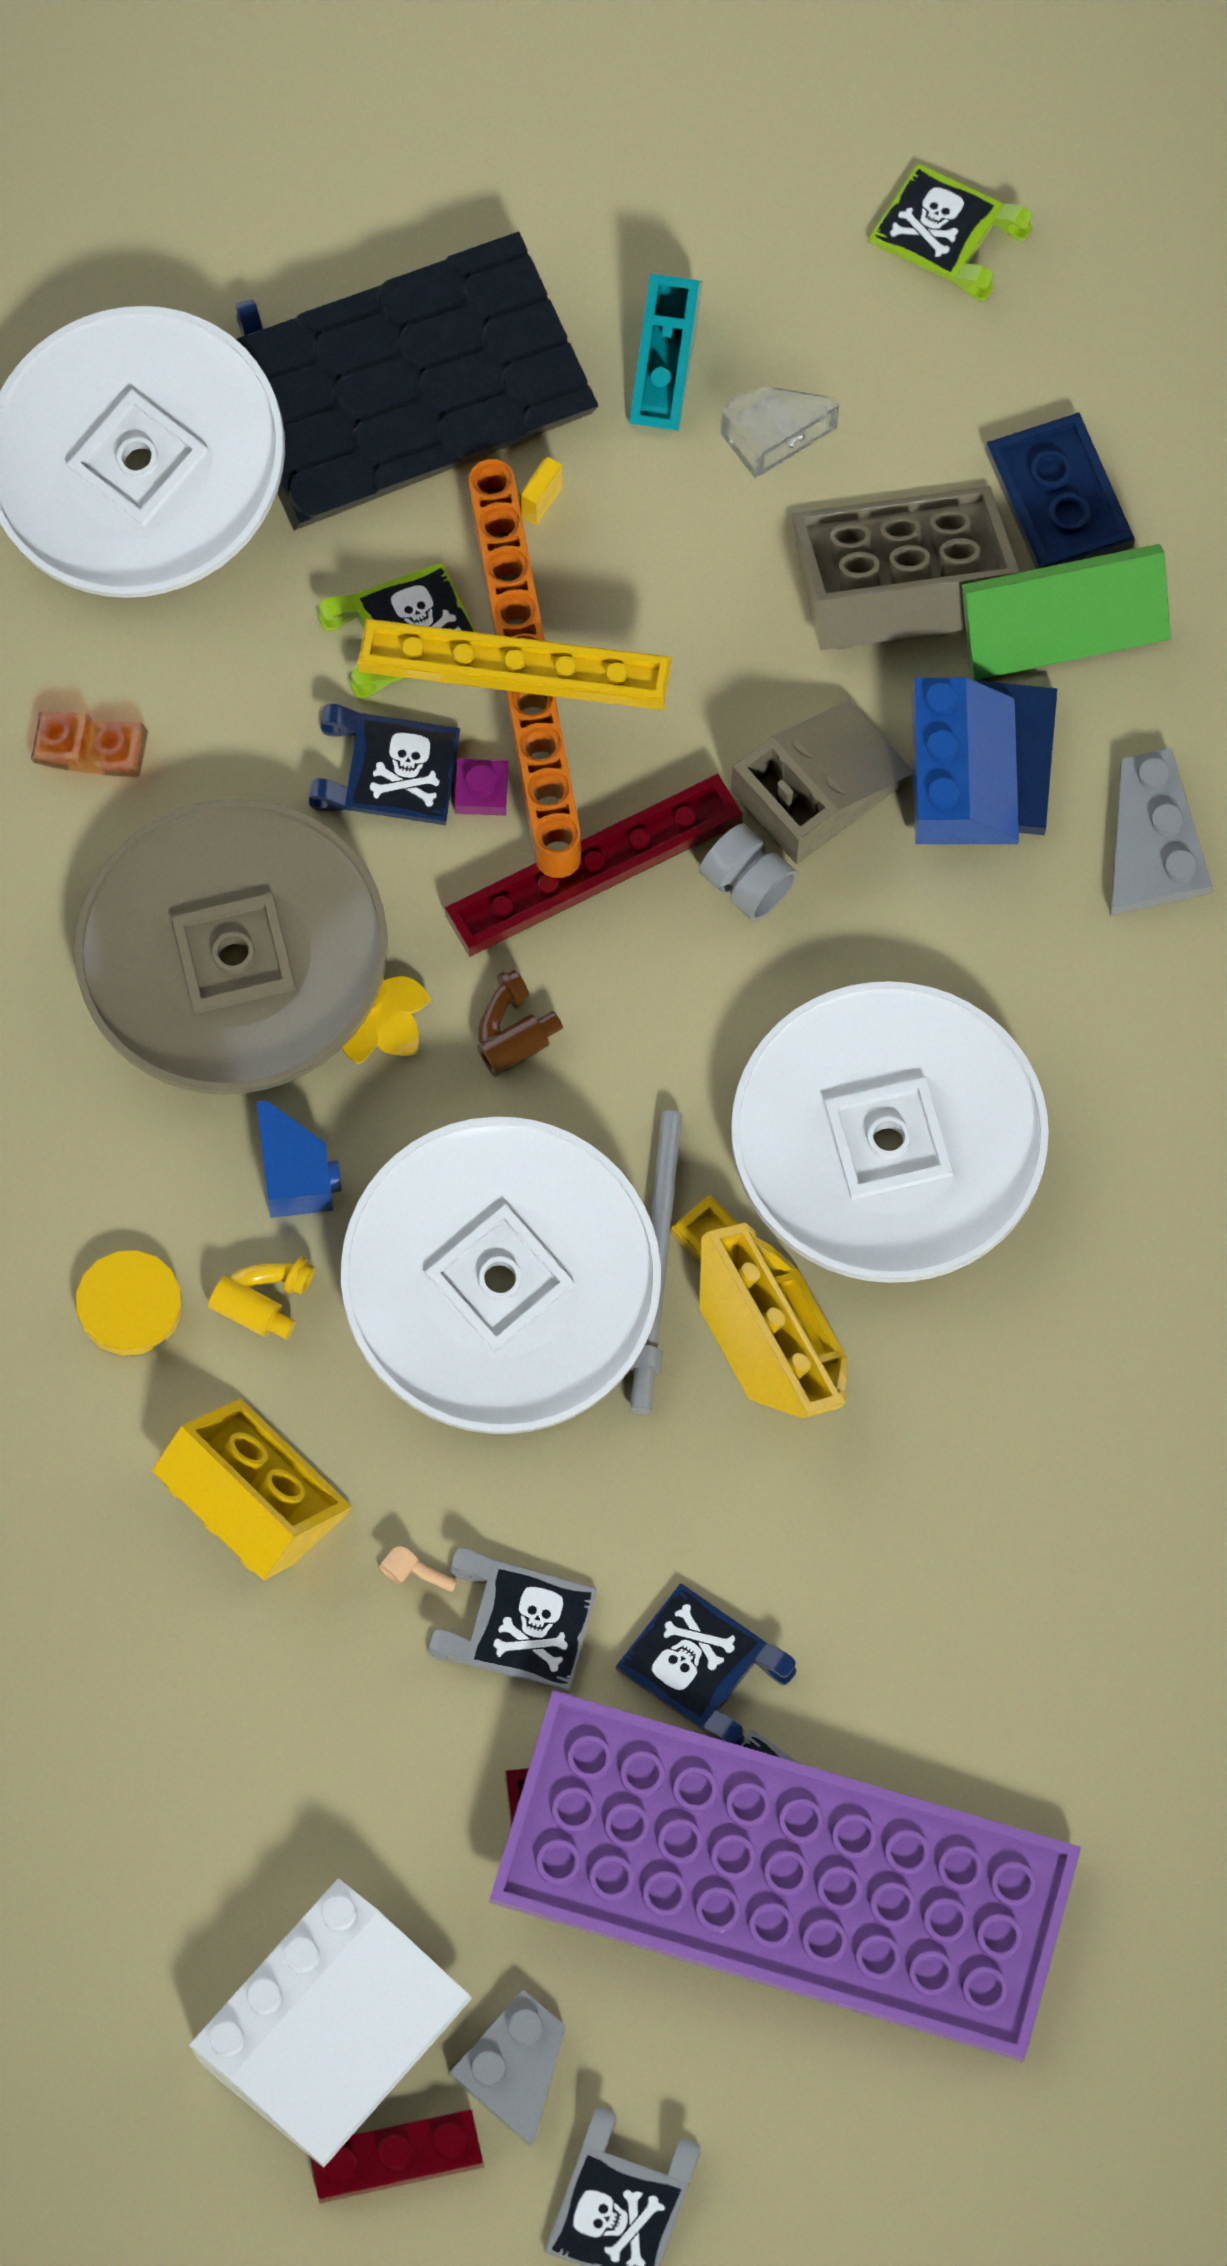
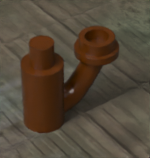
[477,970,563,1077]

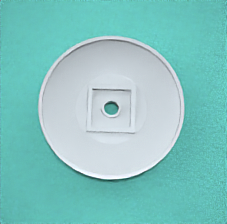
[0,306,285,598]
[731,981,1049,1283]
[341,1117,661,1434]

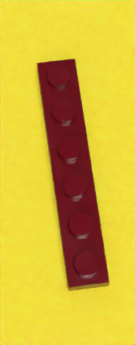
[444,773,743,957]

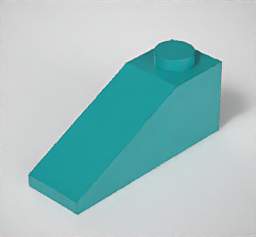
[629,273,703,431]

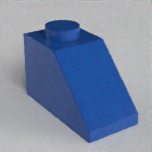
[257,1100,342,1218]

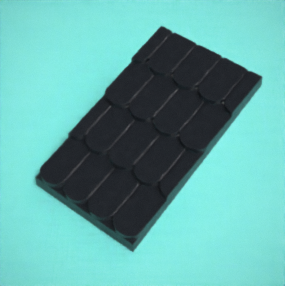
[235,231,599,531]

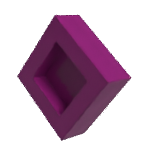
[455,758,509,816]

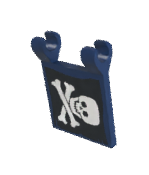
[309,704,460,825]
[616,1583,797,1746]

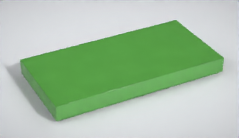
[961,544,1171,680]

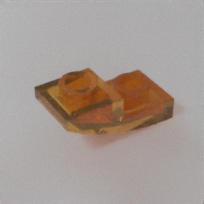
[31,712,148,777]

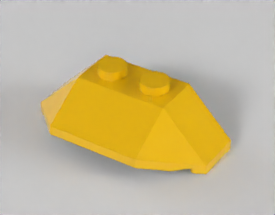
[699,1222,848,1418]

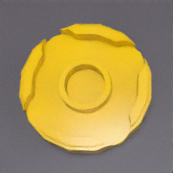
[76,1250,182,1356]

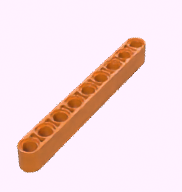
[469,459,581,878]

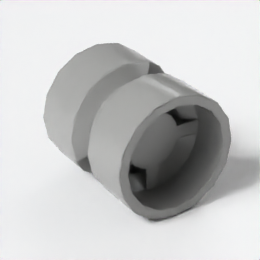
[699,823,798,921]

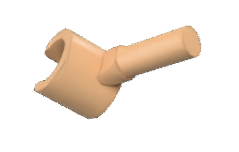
[379,1546,458,1592]

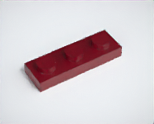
[310,2109,484,2204]

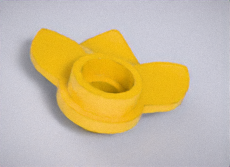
[342,976,431,1064]

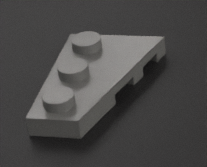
[1110,748,1212,916]

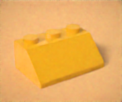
[151,1398,353,1581]

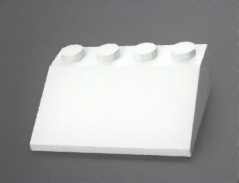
[189,1878,472,2167]

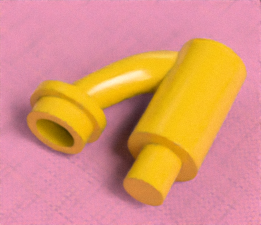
[208,1256,316,1340]

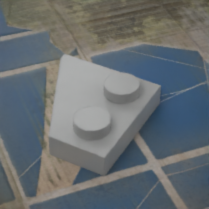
[449,1989,565,2147]

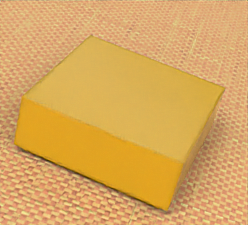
[520,457,563,526]
[671,1194,739,1264]

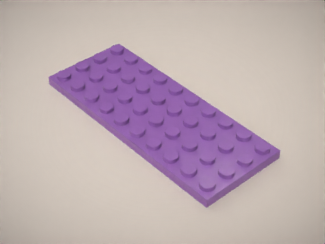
[489,1690,1081,2062]

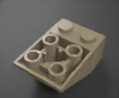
[731,700,913,865]

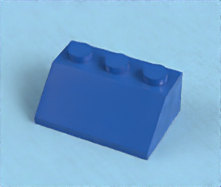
[912,677,1019,845]

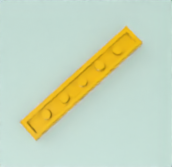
[358,619,672,710]

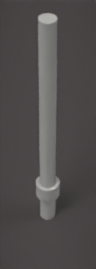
[629,1110,682,1415]

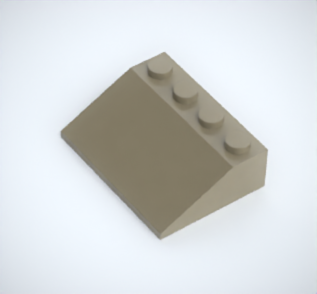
[792,486,1020,650]

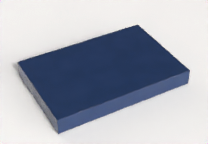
[985,412,1135,569]
[974,680,1058,835]

